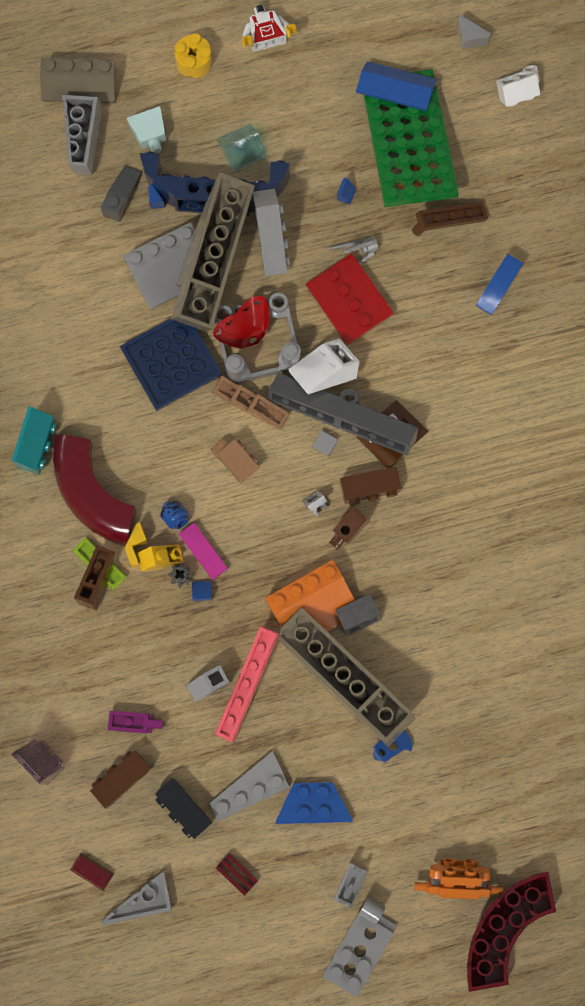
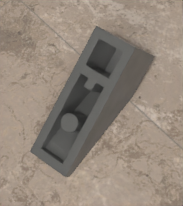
[101,166,142,222]

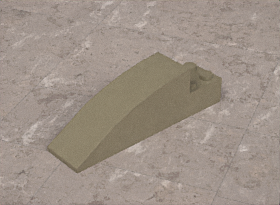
[171,172,255,331]
[277,607,416,747]

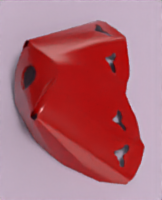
[213,296,270,349]

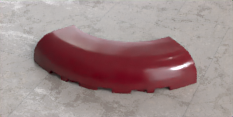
[53,435,136,546]
[467,871,556,992]

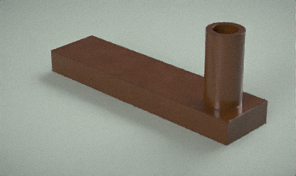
[412,202,488,236]

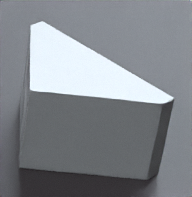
[457,15,491,49]

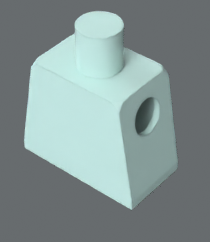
[127,106,166,154]

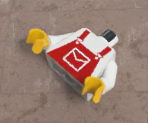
[242,5,298,52]

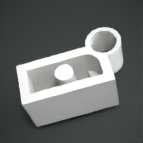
[496,65,540,107]

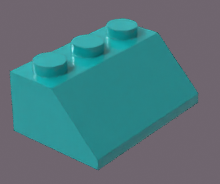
[11,406,57,474]

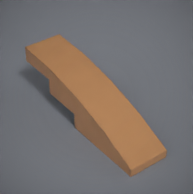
[211,376,289,430]

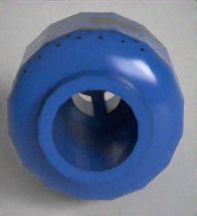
[160,501,189,529]

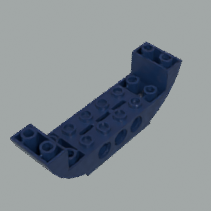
[140,151,290,216]

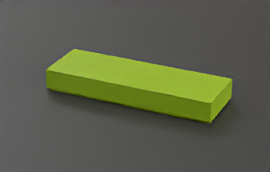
[72,537,127,591]

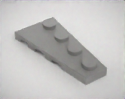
[209,751,289,821]

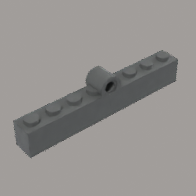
[268,373,418,456]

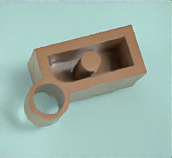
[210,439,259,484]

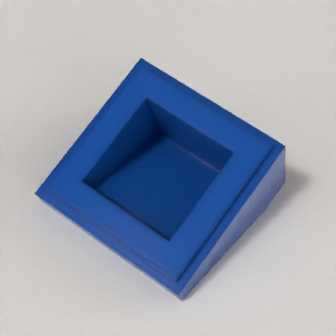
[337,177,356,204]
[148,184,165,209]
[192,581,212,602]

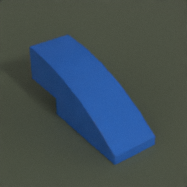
[476,254,524,316]

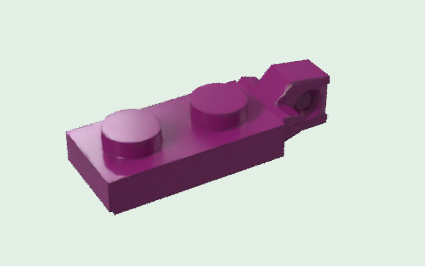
[108,711,164,734]

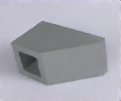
[187,665,230,702]

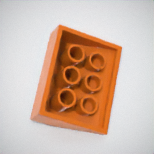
[265,560,355,632]

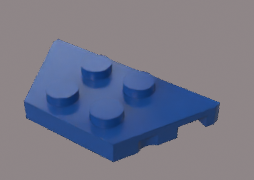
[276,782,352,824]

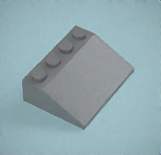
[123,223,195,310]

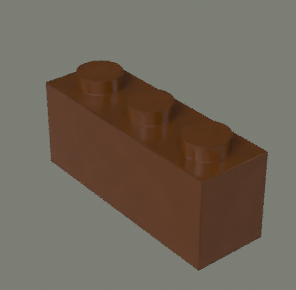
[340,467,402,505]
[90,751,151,809]

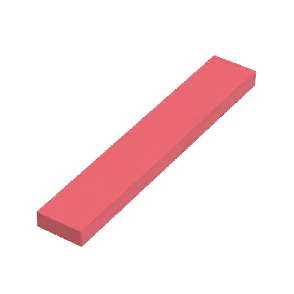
[215,626,279,742]

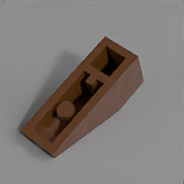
[74,546,115,611]

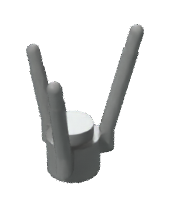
[330,236,378,265]

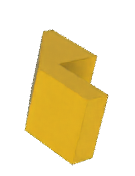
[125,522,148,569]

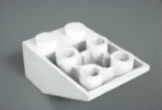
[289,339,359,394]

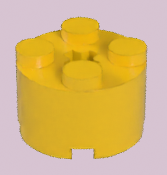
[174,33,212,78]

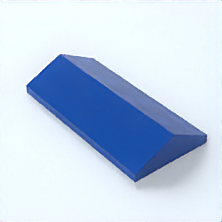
[356,61,437,111]

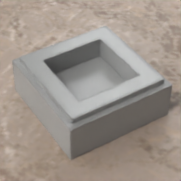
[312,430,338,457]

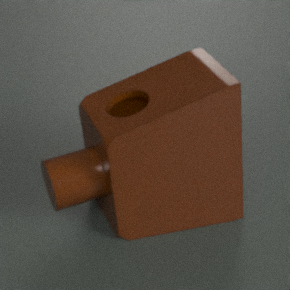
[329,507,370,550]

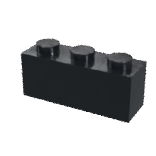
[155,778,213,839]

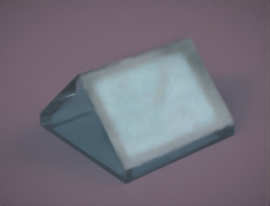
[217,124,266,171]

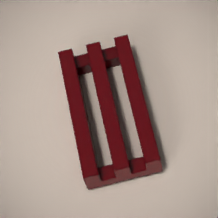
[216,853,258,896]

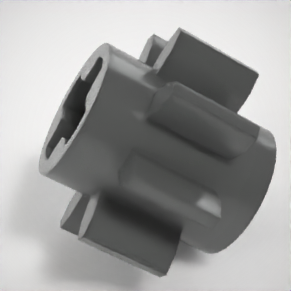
[168,563,193,588]

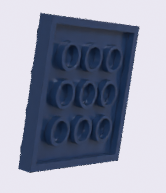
[120,319,222,412]

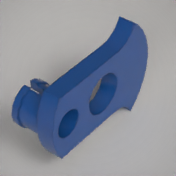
[373,731,412,763]

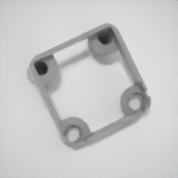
[214,293,301,383]

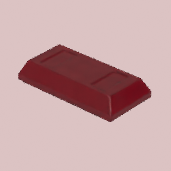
[70,853,114,891]

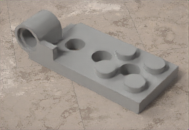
[322,897,397,997]

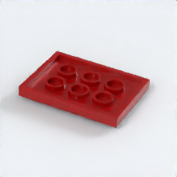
[305,253,394,346]

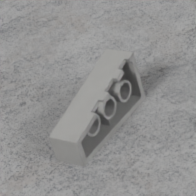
[62,95,103,175]
[253,189,290,276]

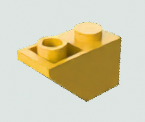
[137,544,184,572]

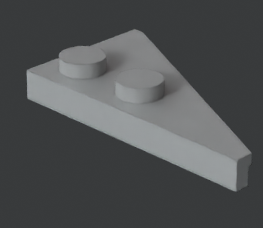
[102,872,172,925]

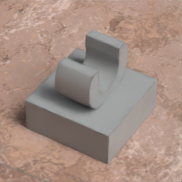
[302,490,327,516]

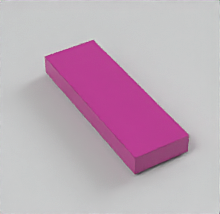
[179,523,228,581]

